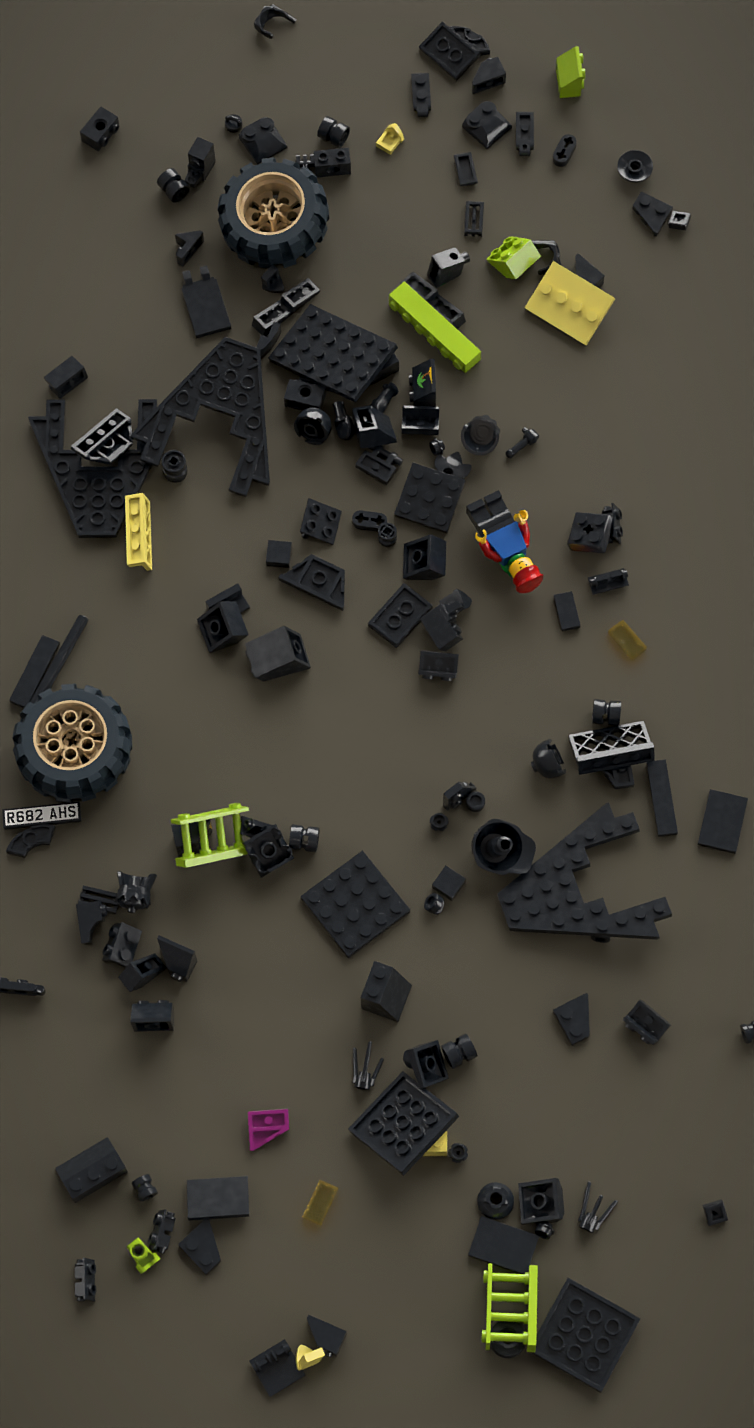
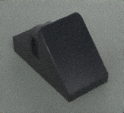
[175,230,204,267]

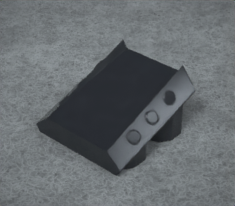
[242,824,294,878]

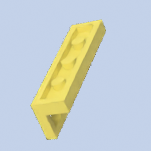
[125,493,152,571]

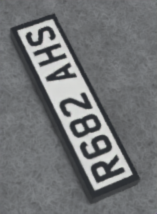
[2,801,82,830]

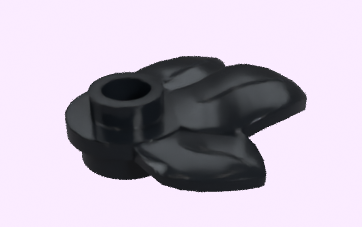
[435,452,472,479]

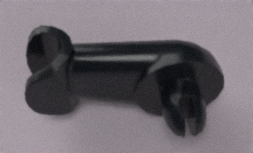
[369,382,399,413]

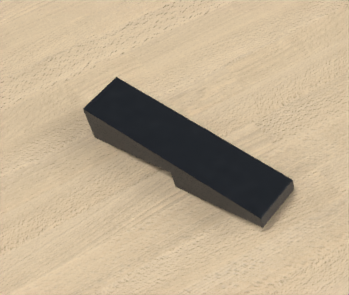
[400,272,466,329]
[252,278,320,336]

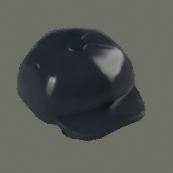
[471,819,536,875]

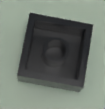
[266,540,292,568]
[432,865,466,901]

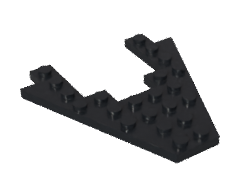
[130,337,270,497]
[28,399,158,538]
[497,803,672,940]

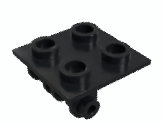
[300,498,342,545]
[249,1339,306,1397]

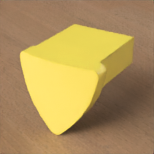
[376,123,404,155]
[296,1344,325,1371]

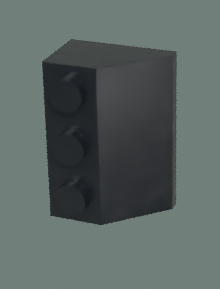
[55,1137,128,1203]

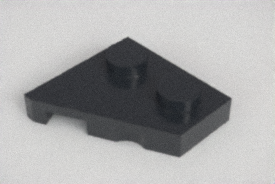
[443,782,477,811]

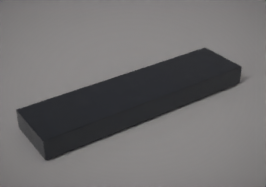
[9,635,60,708]
[646,759,678,837]

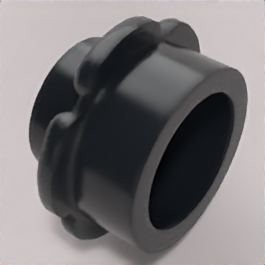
[429,438,445,456]
[429,813,449,831]
[448,1143,468,1163]
[535,1222,554,1240]

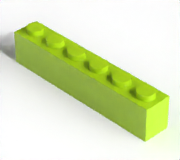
[389,281,481,373]

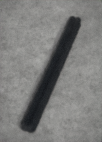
[30,615,88,704]

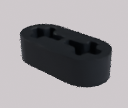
[553,134,577,167]
[352,510,387,532]

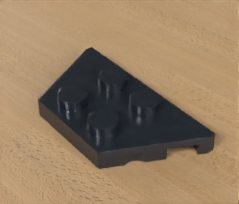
[278,554,345,611]

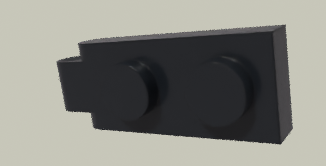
[411,73,431,117]
[516,112,534,156]
[0,977,46,996]

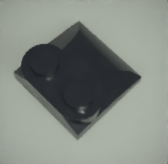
[462,101,512,149]
[239,117,288,164]
[403,1040,449,1088]
[518,1178,564,1224]

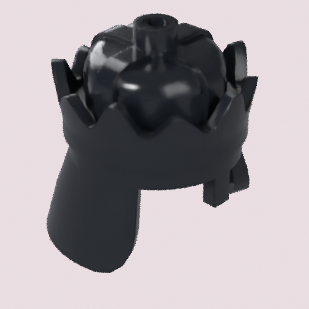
[461,415,500,455]
[114,871,157,913]

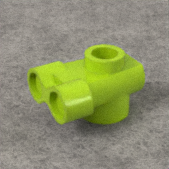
[126,1237,160,1274]

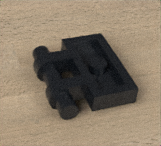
[355,445,403,485]

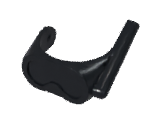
[254,4,297,39]
[531,240,561,275]

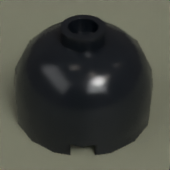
[294,408,332,445]
[531,739,566,778]

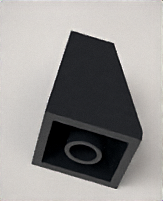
[245,626,311,682]
[360,961,412,1022]

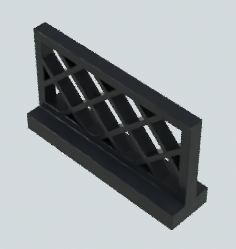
[569,721,655,775]

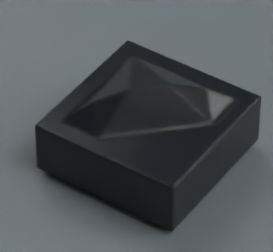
[668,211,691,231]
[702,1199,728,1226]

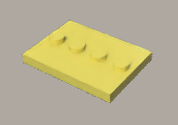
[525,261,615,345]

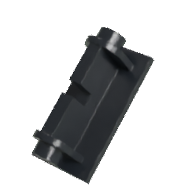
[602,503,623,544]
[588,568,629,595]
[240,816,272,838]
[148,1209,176,1254]
[75,1257,97,1302]

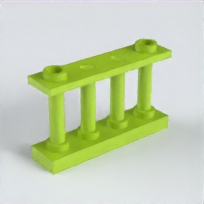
[171,803,249,868]
[482,1263,538,1352]

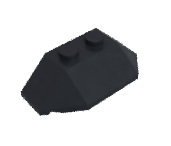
[70,408,133,465]

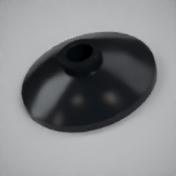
[617,150,653,182]

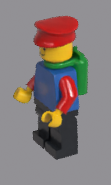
[466,490,544,593]

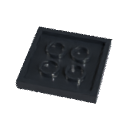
[394,463,466,533]

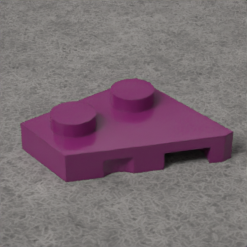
[248,1109,289,1151]

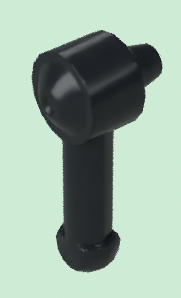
[505,427,539,458]

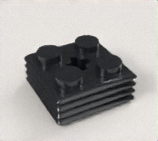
[567,512,613,553]

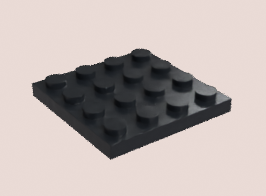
[300,850,410,958]
[348,1071,459,1176]
[531,1277,641,1393]

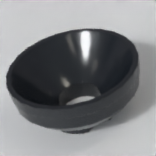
[477,1182,514,1220]

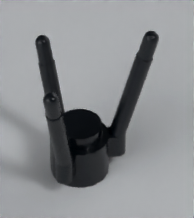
[352,1041,384,1090]
[578,1181,618,1233]

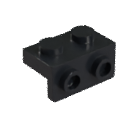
[401,405,440,435]
[418,650,459,681]
[102,922,142,968]
[623,999,671,1045]

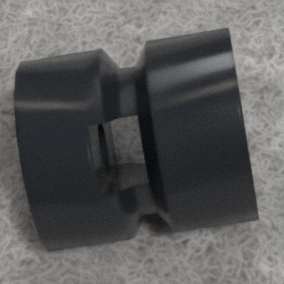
[317,116,350,148]
[157,168,190,203]
[162,450,188,483]
[592,699,621,726]
[289,824,320,852]
[441,1033,478,1069]

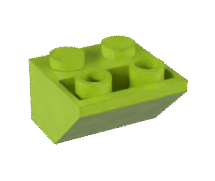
[556,46,585,98]
[486,236,541,279]

